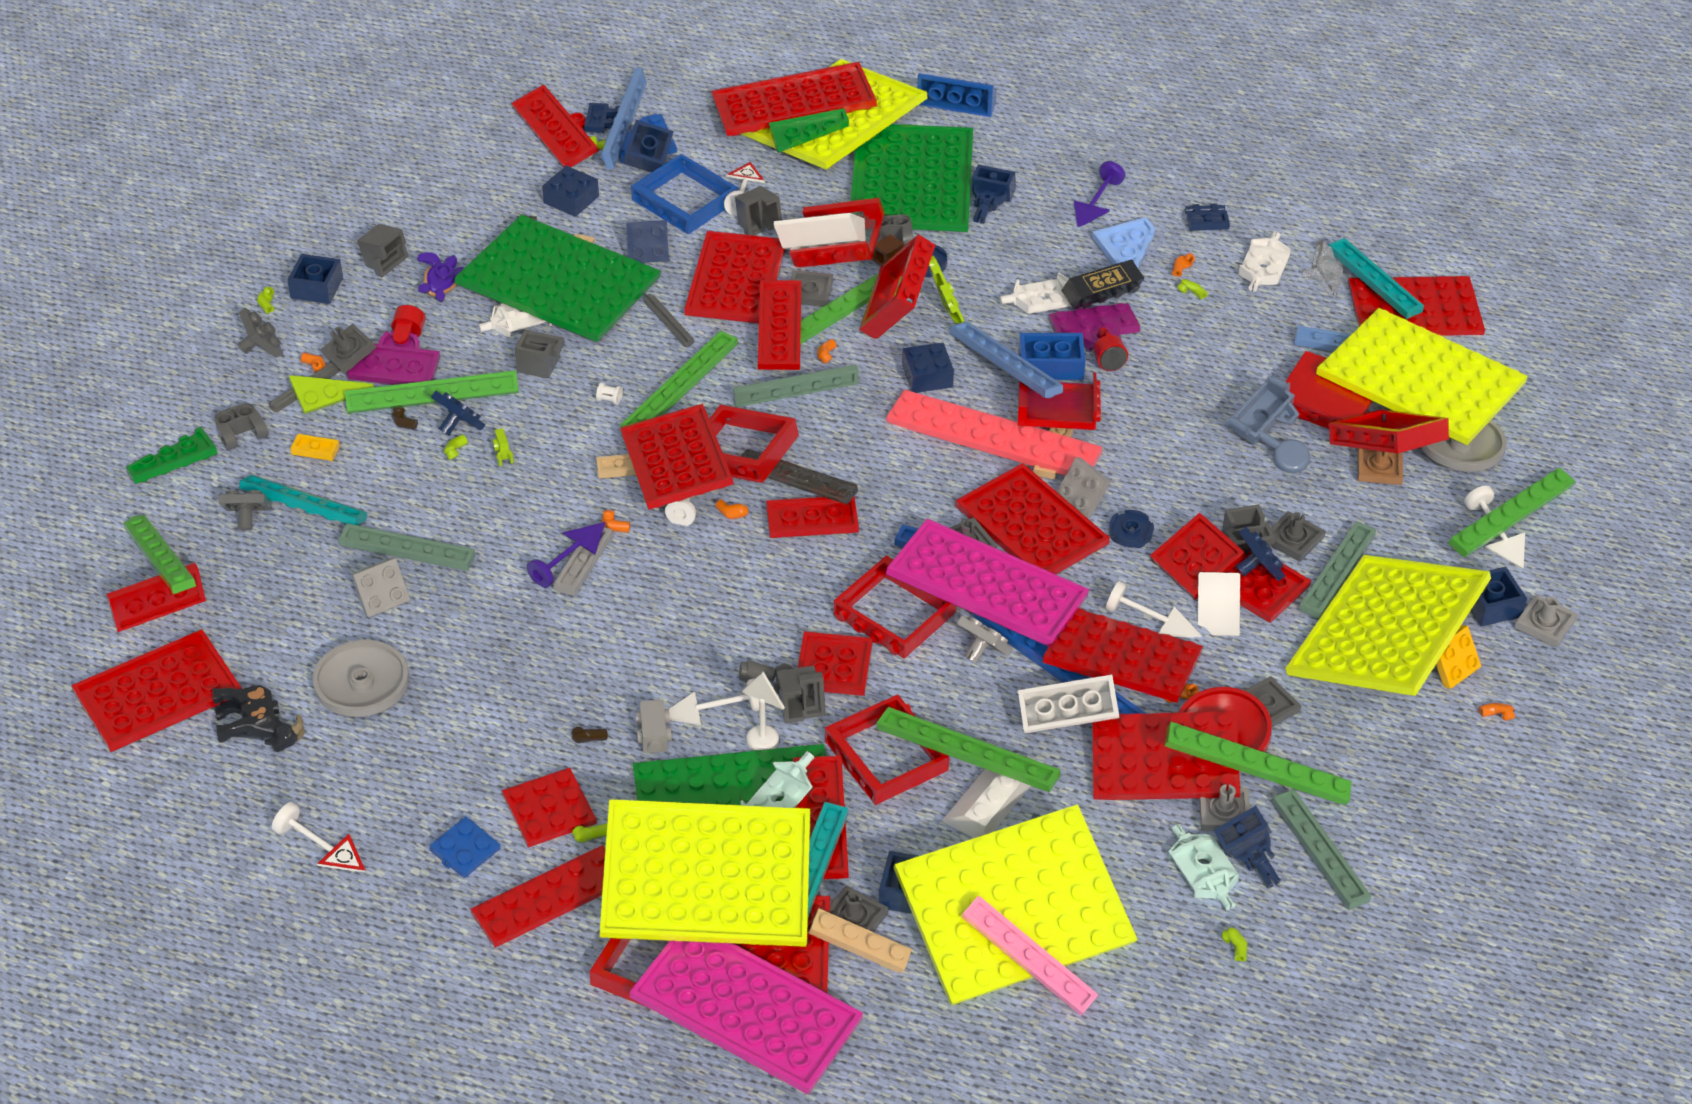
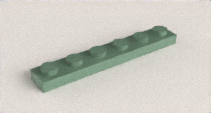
[733,364,858,407]
[1299,521,1377,619]
[339,524,475,571]
[1272,789,1371,910]

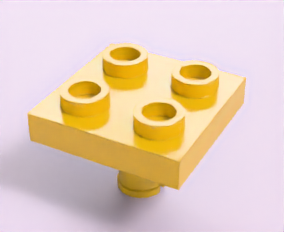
[1436,625,1481,689]

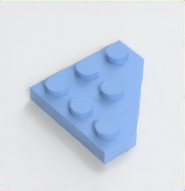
[1092,217,1155,268]

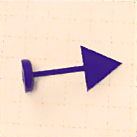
[1074,161,1126,228]
[526,522,605,588]

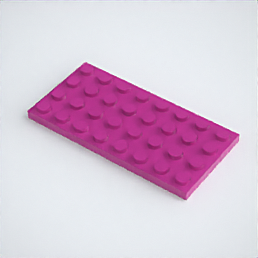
[886,519,1090,646]
[630,941,863,1095]

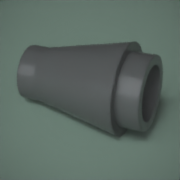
[739,660,774,683]

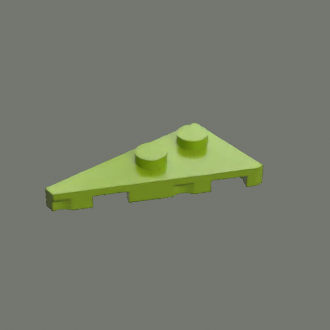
[929,256,965,324]
[289,375,374,414]

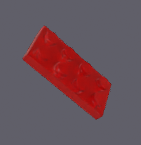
[766,495,859,538]
[106,563,206,632]

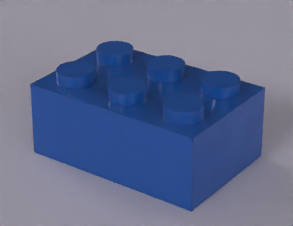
[1018,333,1086,380]

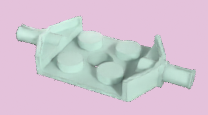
[740,751,814,808]
[1168,824,1239,910]

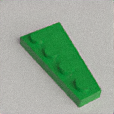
[769,108,849,153]
[126,426,218,484]

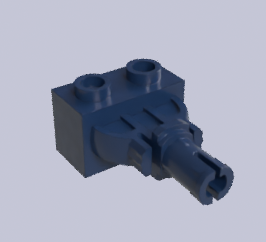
[972,164,1016,224]
[1213,806,1281,889]

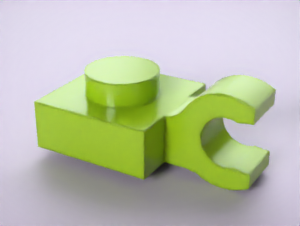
[492,428,514,466]

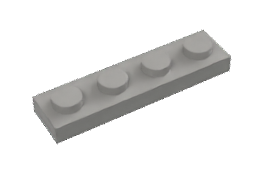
[554,524,613,596]

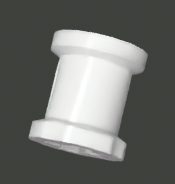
[596,382,623,405]

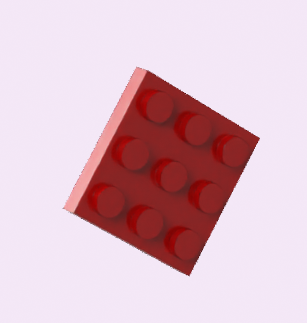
[1150,512,1246,600]
[1228,552,1311,623]
[797,631,873,696]
[502,767,597,848]

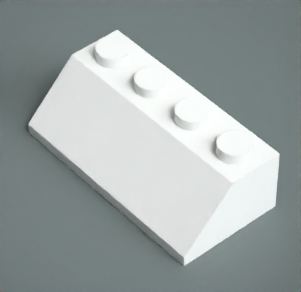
[774,213,865,251]
[1018,675,1119,733]
[942,753,1030,838]

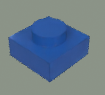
[894,524,918,548]

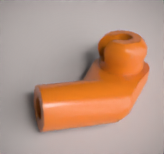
[1478,702,1515,721]

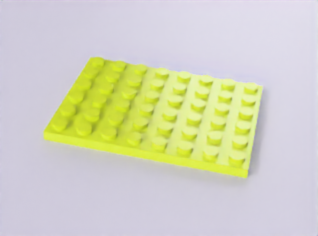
[741,59,927,169]
[1316,308,1528,445]
[1286,555,1491,696]
[600,799,810,947]
[894,804,1138,1006]

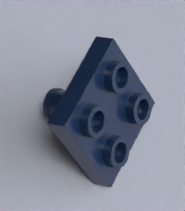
[626,220,669,263]
[431,390,486,436]
[1236,527,1286,581]

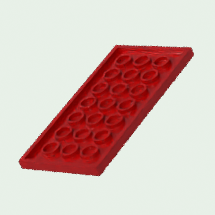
[711,62,877,136]

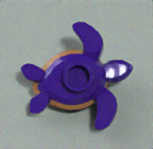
[417,252,465,302]

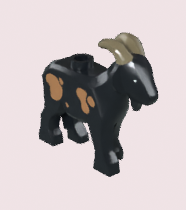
[212,685,305,752]

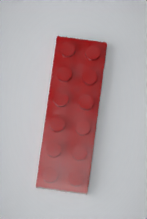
[511,84,599,168]
[758,280,801,370]
[793,756,849,879]
[470,845,606,948]

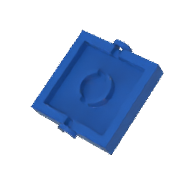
[430,816,500,878]

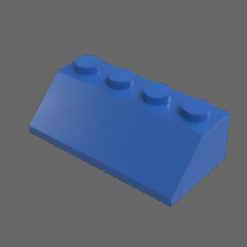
[917,73,997,117]

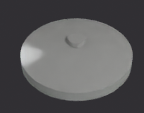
[1421,420,1507,471]
[313,640,409,717]

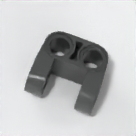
[872,214,913,245]
[215,403,268,451]

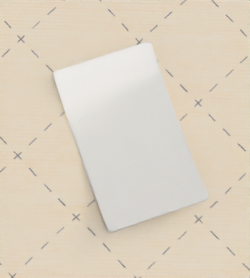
[1198,572,1240,636]

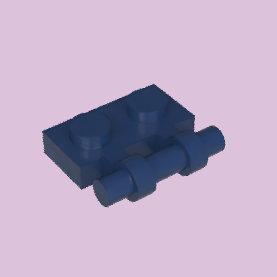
[585,103,620,133]
[1185,203,1230,231]

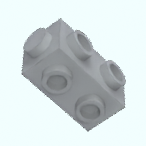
[636,700,672,753]

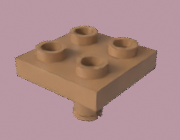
[1358,448,1403,485]

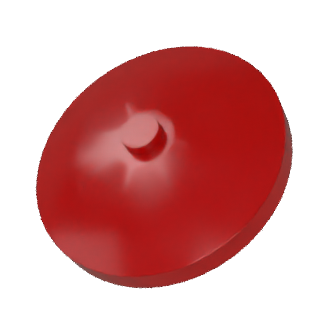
[1178,687,1272,752]

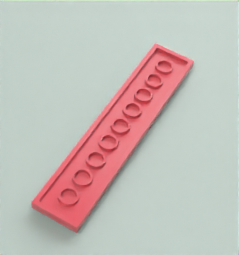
[886,389,1102,475]

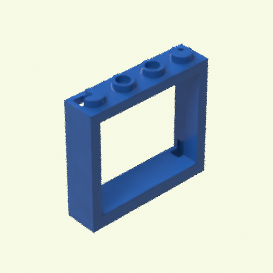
[631,154,738,235]

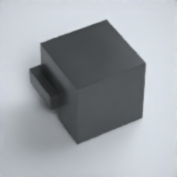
[735,186,782,236]
[357,224,409,278]
[515,330,565,379]
[1222,504,1276,556]
[777,666,826,724]

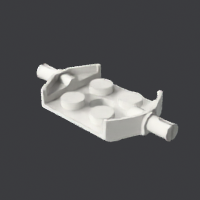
[1239,231,1291,292]
[1000,273,1071,314]
[478,303,552,338]

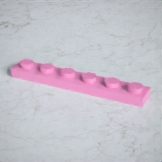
[961,896,1098,1016]

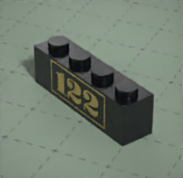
[1061,259,1145,310]

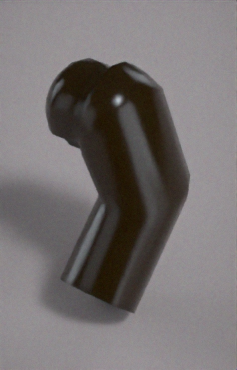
[391,406,418,430]
[571,727,608,744]

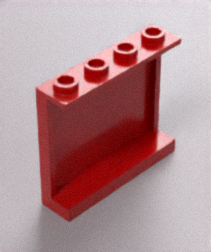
[1286,351,1373,429]
[1017,372,1101,430]

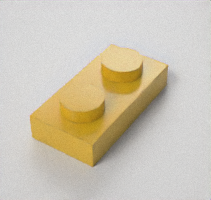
[290,434,340,461]

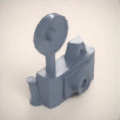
[1226,372,1310,473]

